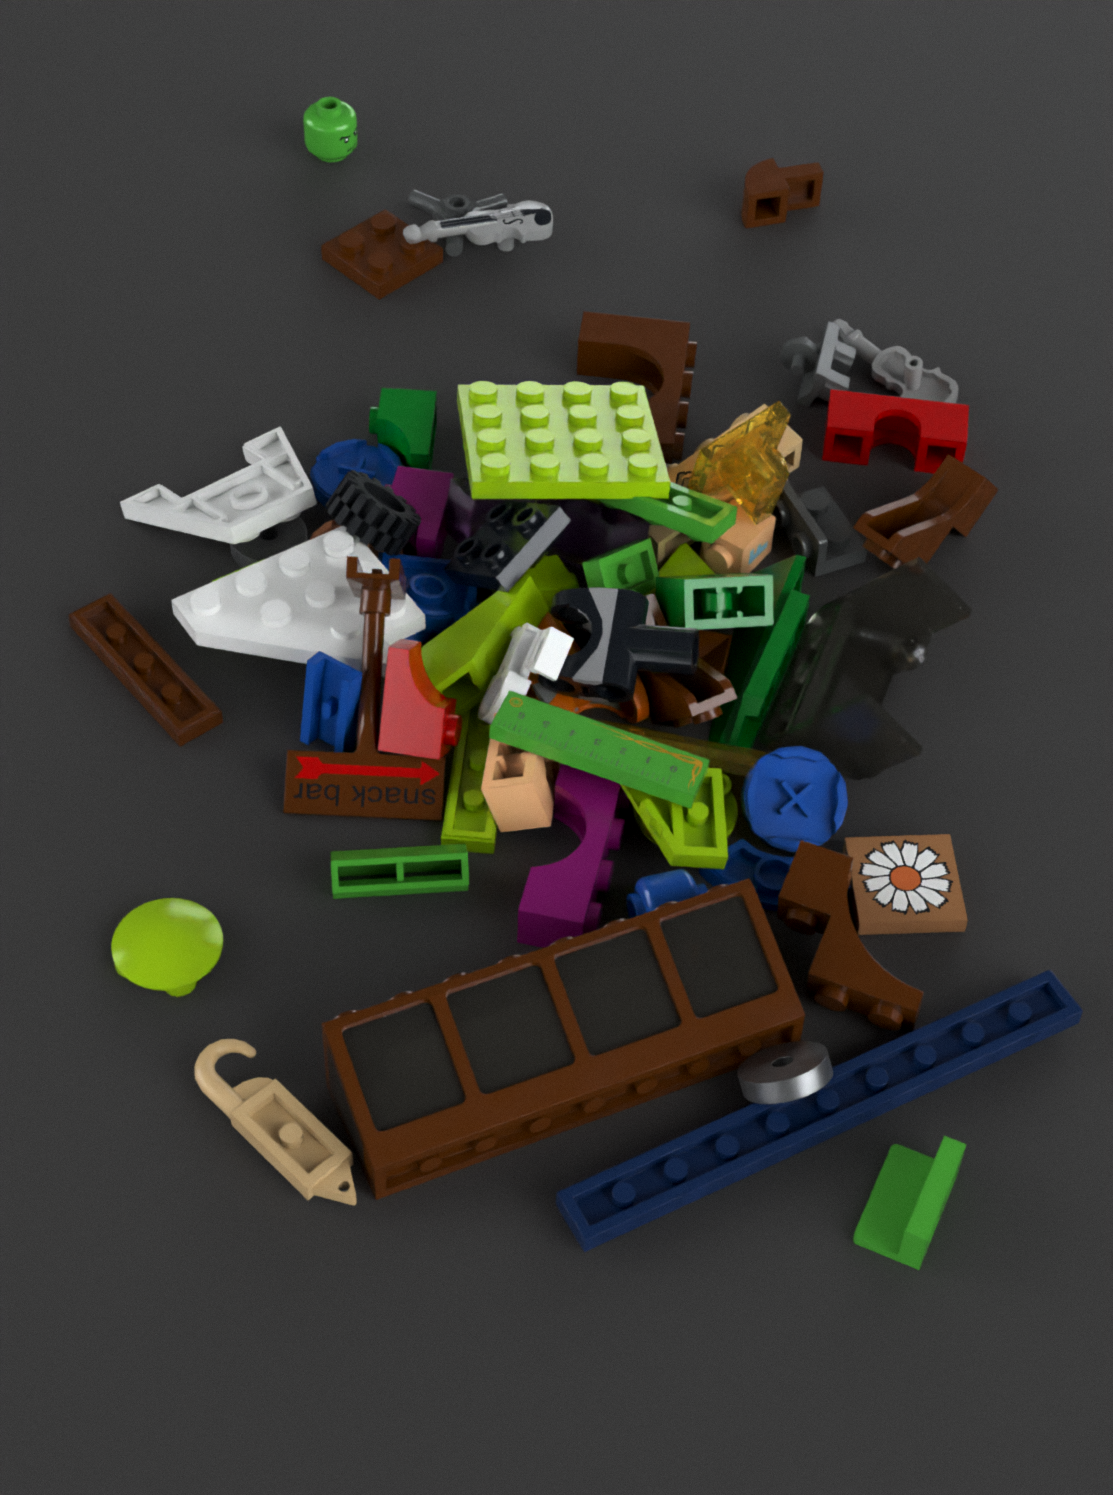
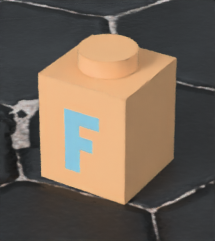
[700,496,776,574]

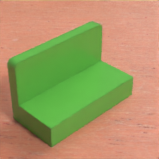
[582,538,660,595]
[853,1135,967,1270]

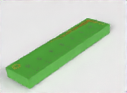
[489,690,710,809]

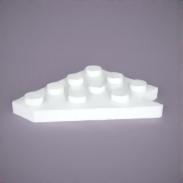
[171,526,426,677]

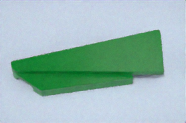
[707,554,810,763]

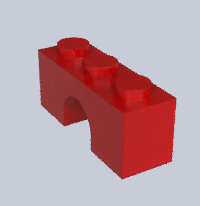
[822,389,969,474]

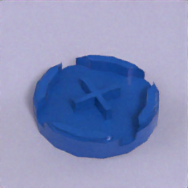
[310,439,403,509]
[740,746,848,852]

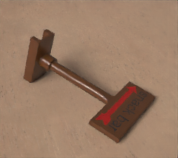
[283,556,446,821]

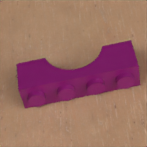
[517,763,632,948]

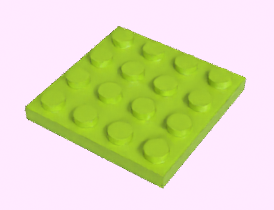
[457,381,670,499]

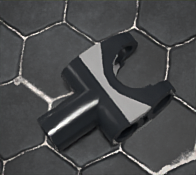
[538,587,699,703]

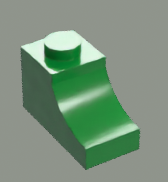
[369,388,437,470]

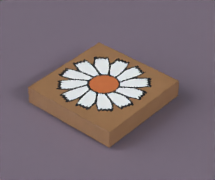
[843,834,968,935]

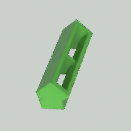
[330,844,469,899]

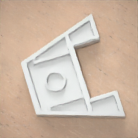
[120,426,317,544]

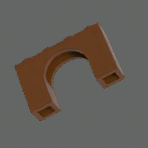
[577,311,697,464]

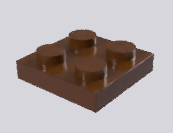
[321,209,443,300]

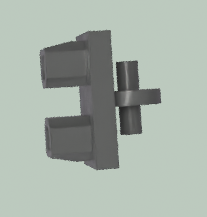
[780,321,857,408]

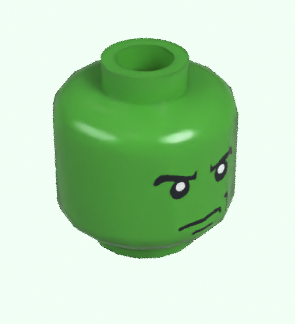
[303,97,358,162]

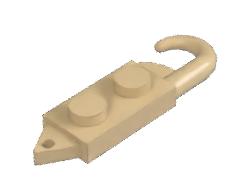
[194,1038,357,1206]

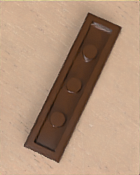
[68,593,223,747]

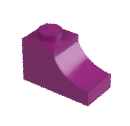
[384,466,454,559]

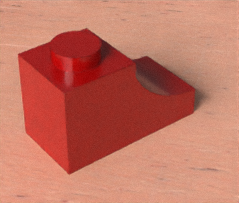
[378,639,462,760]

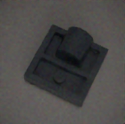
[443,500,571,592]

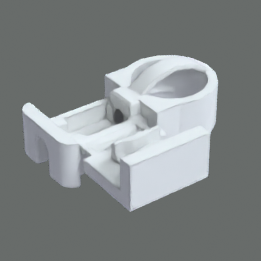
[478,623,574,725]

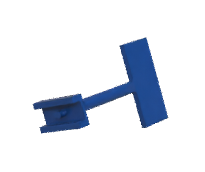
[300,601,481,753]

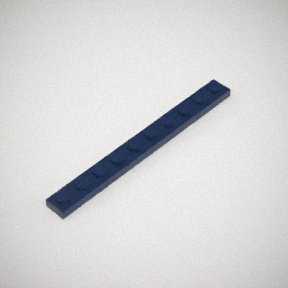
[556,969,1083,1252]

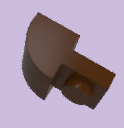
[741,158,824,229]

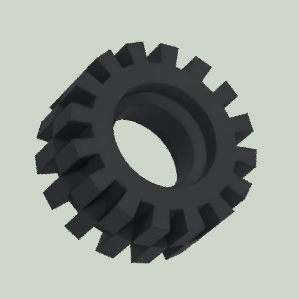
[326,470,421,556]

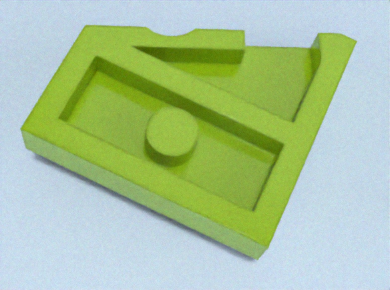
[620,768,728,869]

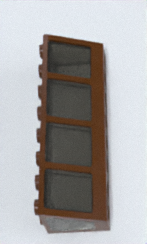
[321,878,805,1200]

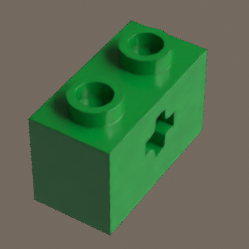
[656,573,774,630]

